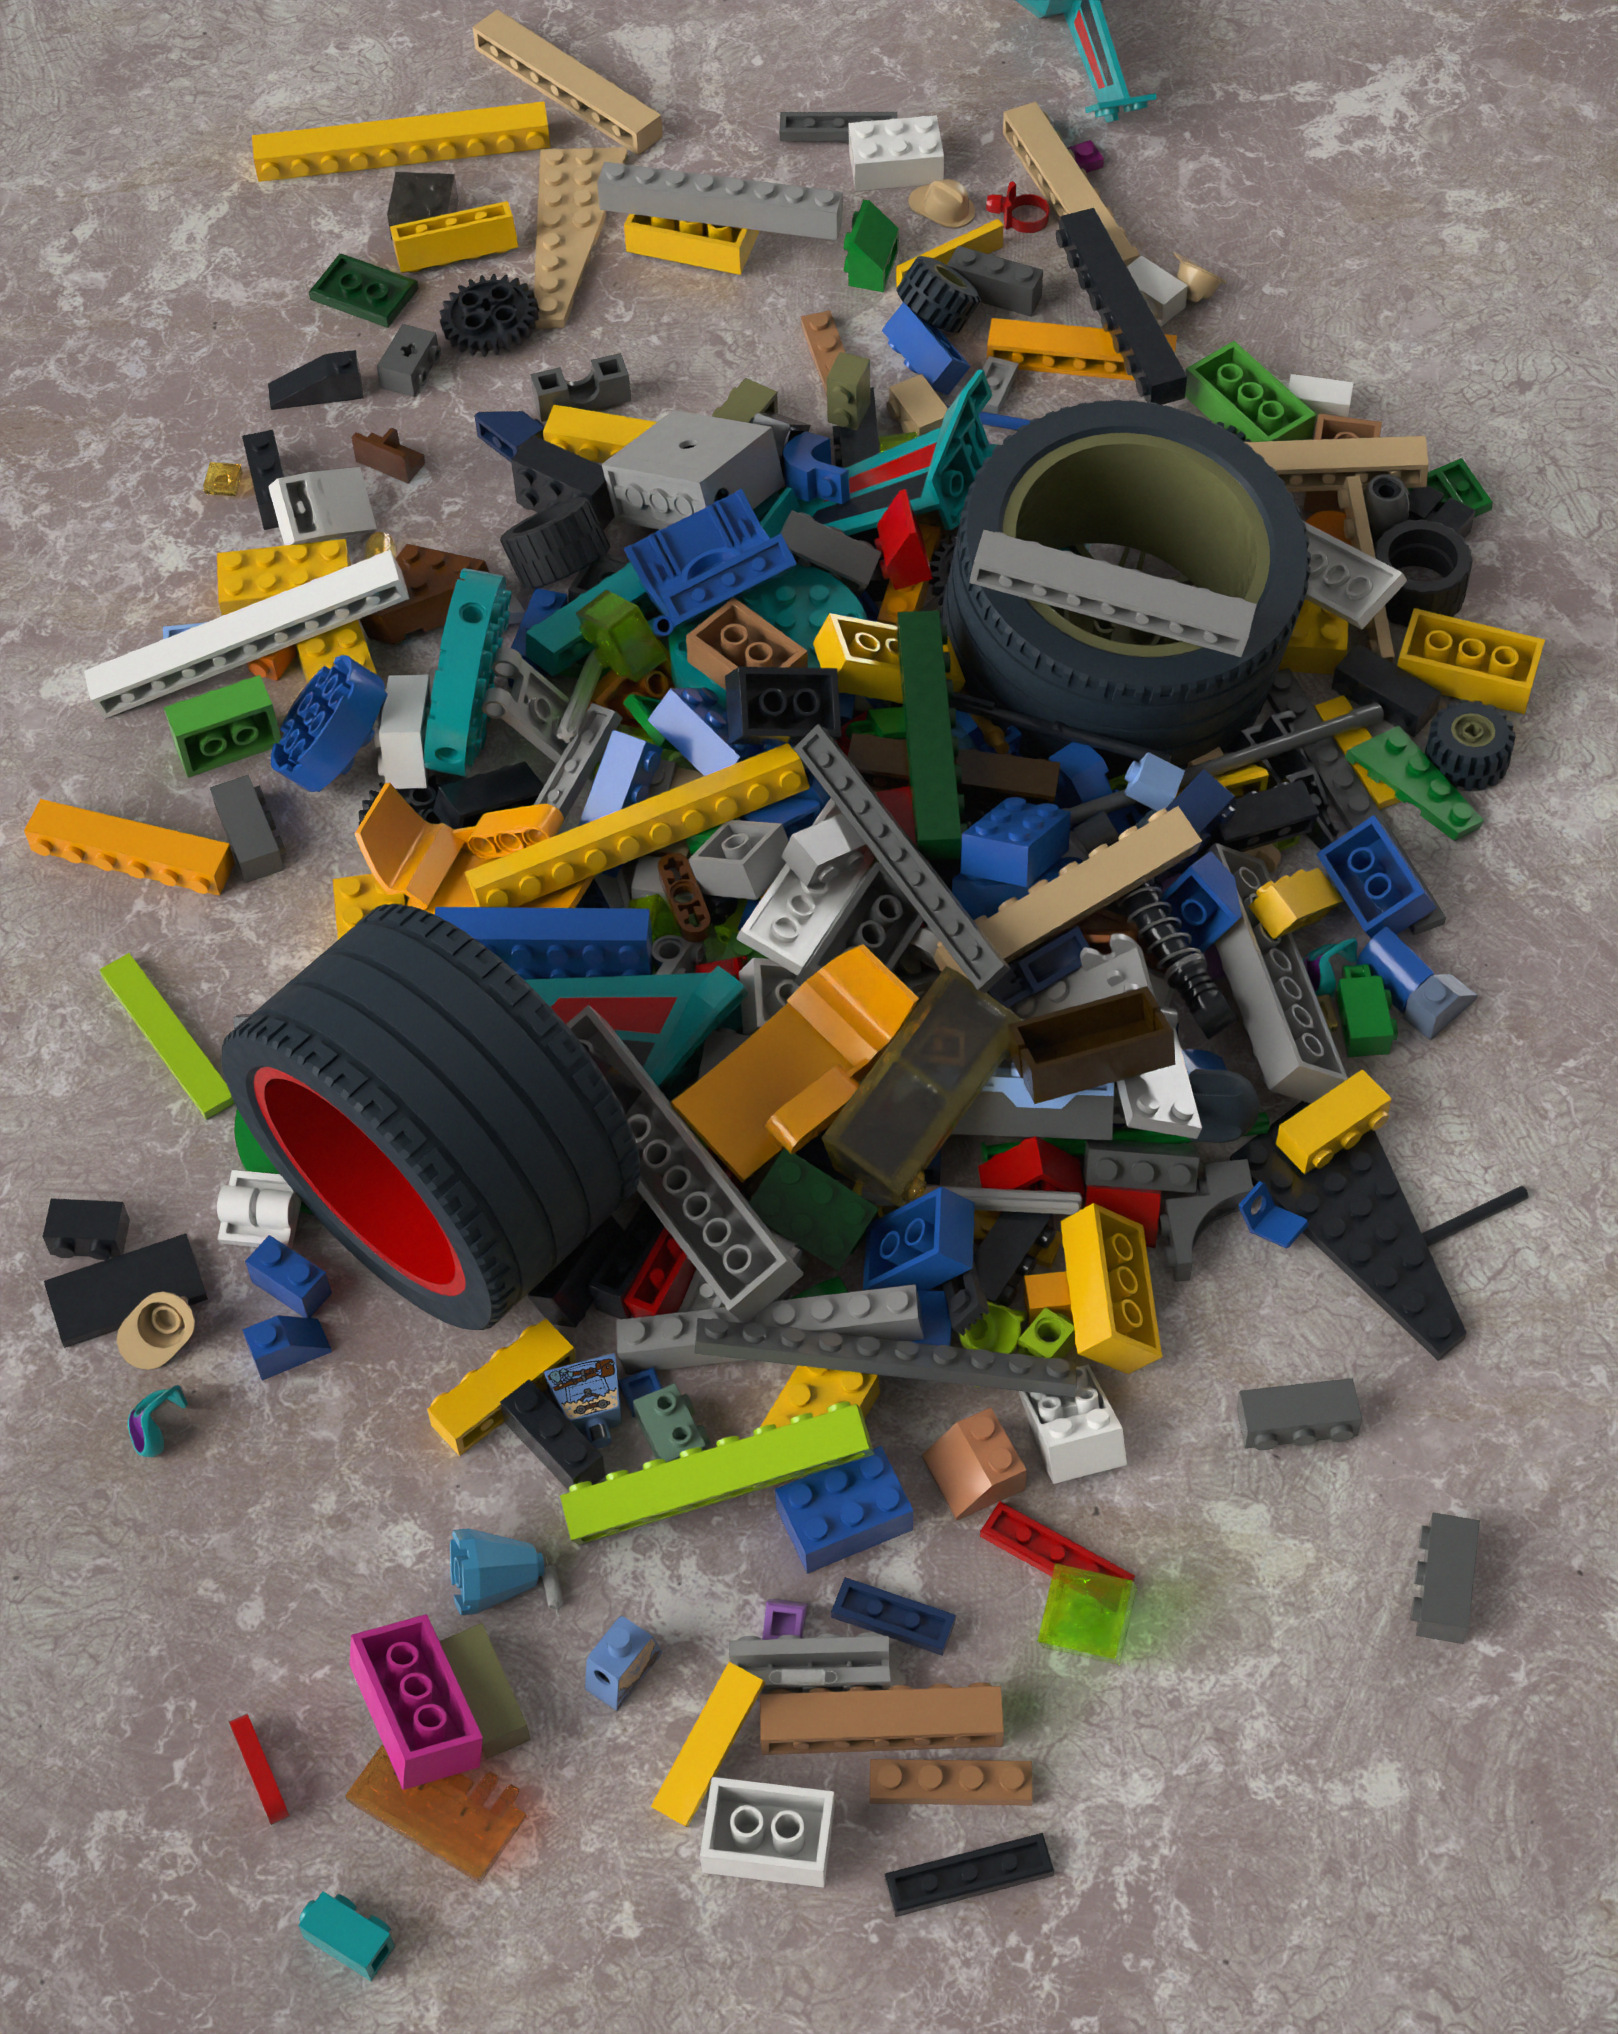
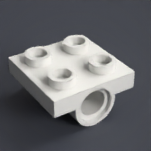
[217,1170,302,1249]

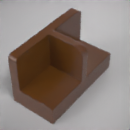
[351,428,425,484]

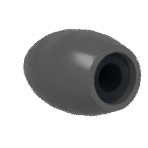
[1363,474,1409,547]

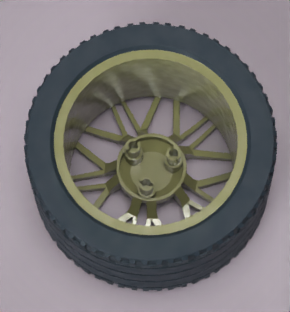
[940,400,1311,780]

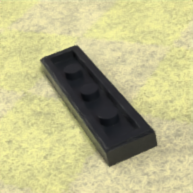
[884,1833,1054,1917]

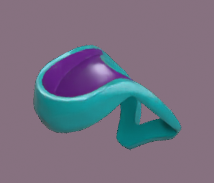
[1302,938,1358,1000]
[128,1385,188,1458]

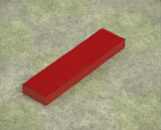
[980,1501,1135,1612]

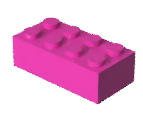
[349,1614,483,1790]

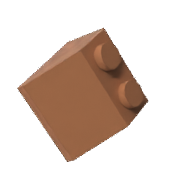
[922,1407,1027,1521]

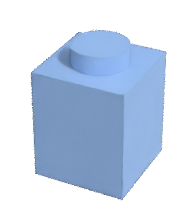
[1124,752,1185,811]

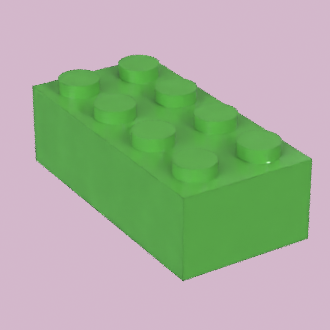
[1185,341,1316,442]

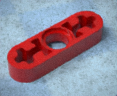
[229,1713,290,1825]

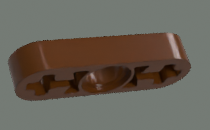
[658,853,711,943]

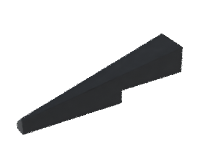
[1229,710,1340,850]

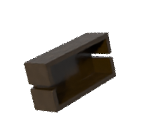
[1007,986,1176,1104]

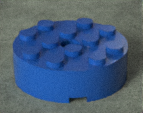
[271,655,388,792]

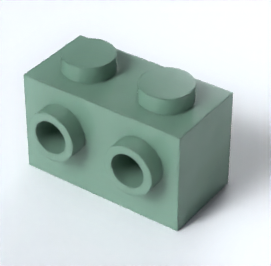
[633,1383,711,1462]

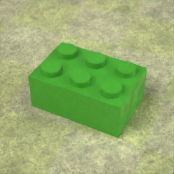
[164,675,281,778]

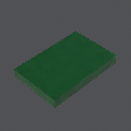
[309,253,419,328]

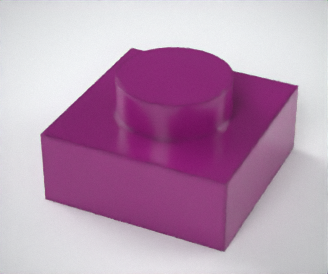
[1067,140,1104,173]

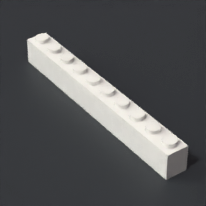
[84,550,410,719]

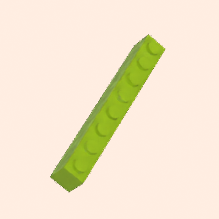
[559,1402,874,1545]

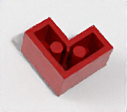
[978,1136,1086,1213]

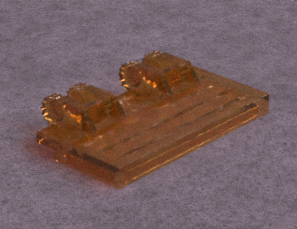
[345,1745,527,1884]

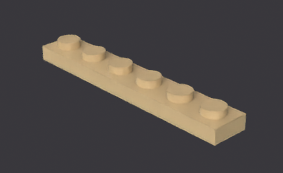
[1338,475,1395,663]

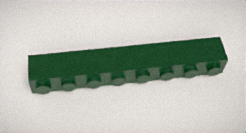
[897,611,967,860]

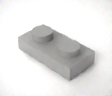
[982,356,1018,414]

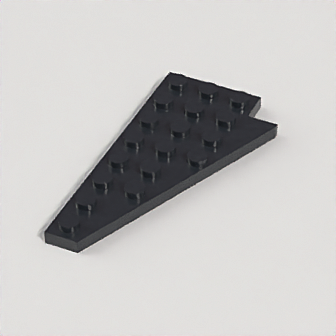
[1230,1101,1467,1361]

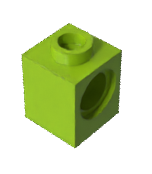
[1018,1307,1075,1359]

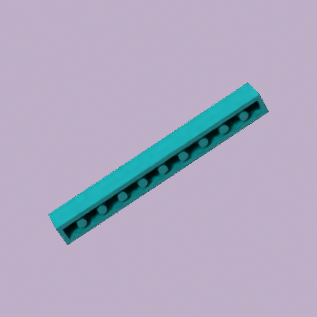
[526,492,781,677]

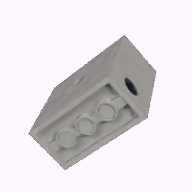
[601,410,785,530]

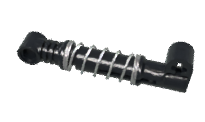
[1073,810,1239,1040]

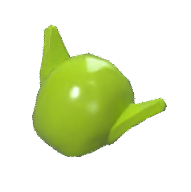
[959,1302,1028,1387]

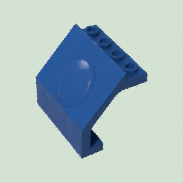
[624,488,797,631]

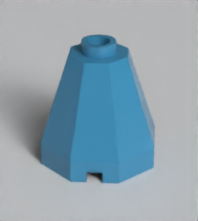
[450,1528,544,1615]

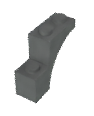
[1159,1159,1253,1282]

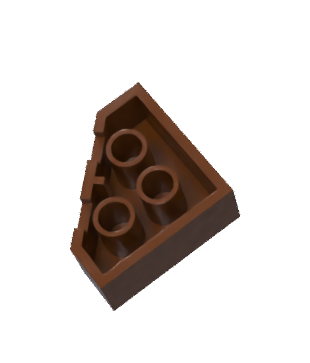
[359,544,490,644]

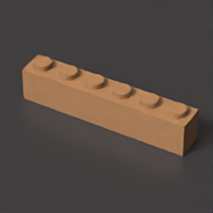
[760,1682,1004,1755]

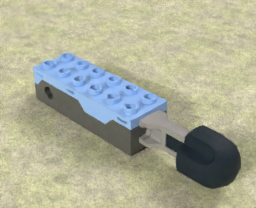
[874,1058,1260,1143]

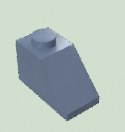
[1404,974,1478,1040]

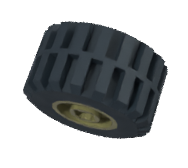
[896,256,981,333]
[1425,700,1516,791]

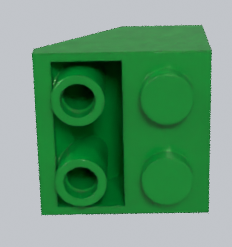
[844,199,899,293]

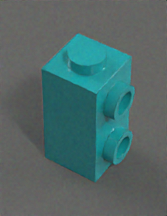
[298,1891,395,1981]

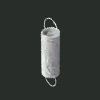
[542,1557,563,1618]
[769,1669,837,1685]

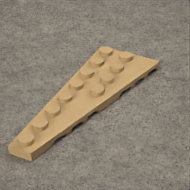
[534,147,628,329]

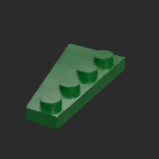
[1344,725,1484,841]

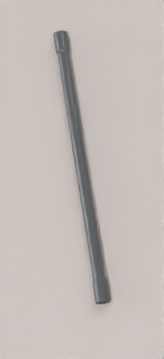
[1061,702,1384,828]

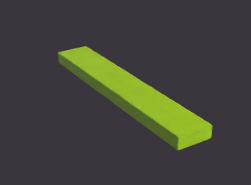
[99,953,235,1120]

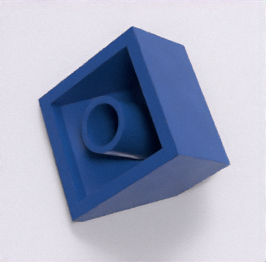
[1161,851,1242,954]

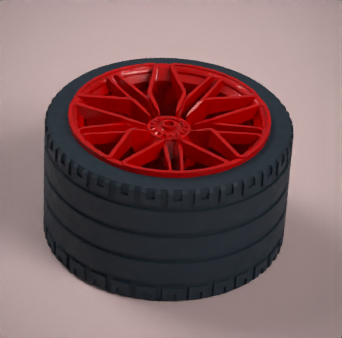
[221,904,640,1330]

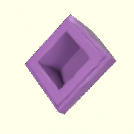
[762,1599,808,1640]

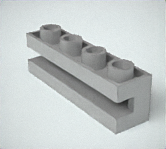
[729,1632,890,1700]

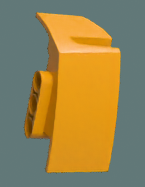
[355,783,596,914]
[670,944,919,1183]

